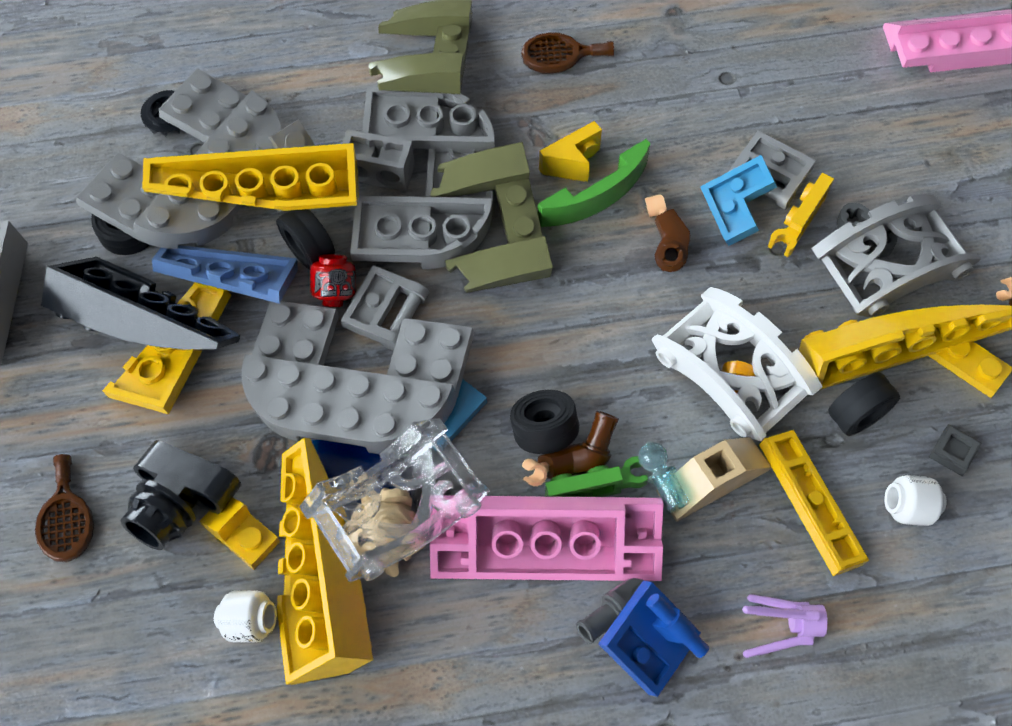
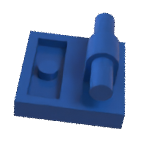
[598,581,709,697]

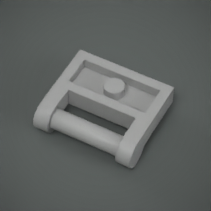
[729,131,816,209]
[341,265,430,351]

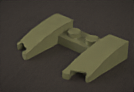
[369,0,472,94]
[431,142,553,293]

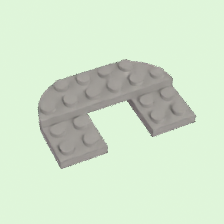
[76,68,281,249]
[350,86,495,270]
[242,301,474,454]

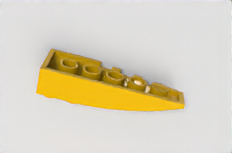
[142,143,359,211]
[799,304,1012,390]
[277,437,373,685]

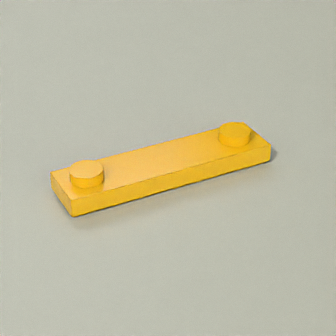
[759,430,869,577]

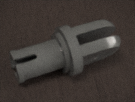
[576,578,644,644]

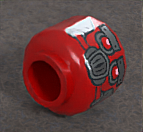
[310,254,356,307]

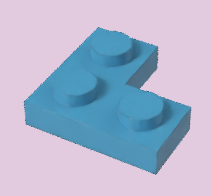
[700,155,777,246]

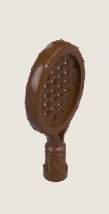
[521,32,614,74]
[35,454,94,562]

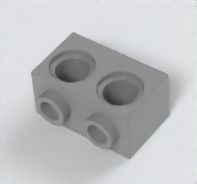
[342,129,415,191]

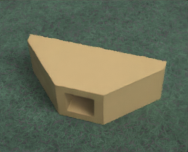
[656,437,772,522]

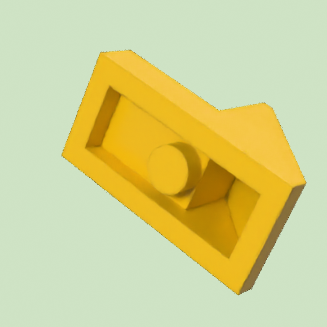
[539,121,602,182]
[199,498,280,570]

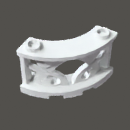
[651,287,823,441]

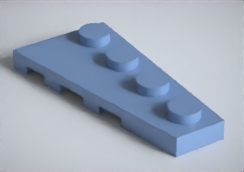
[152,245,298,304]

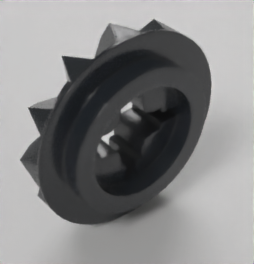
[141,90,180,136]

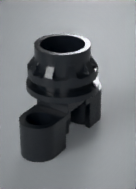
[121,440,241,550]

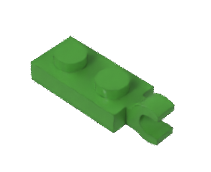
[545,456,648,497]

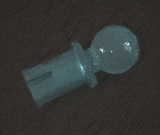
[638,442,690,513]

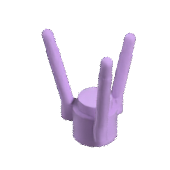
[743,594,828,658]

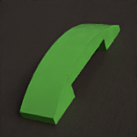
[538,139,650,227]

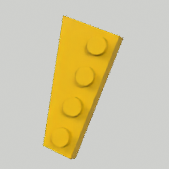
[102,282,231,414]

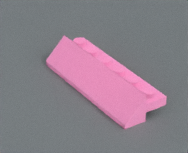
[883,9,1012,73]
[430,495,663,581]

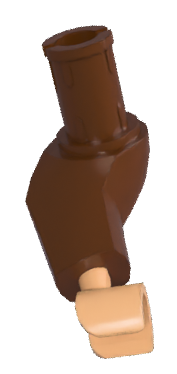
[645,195,690,272]
[522,411,619,486]

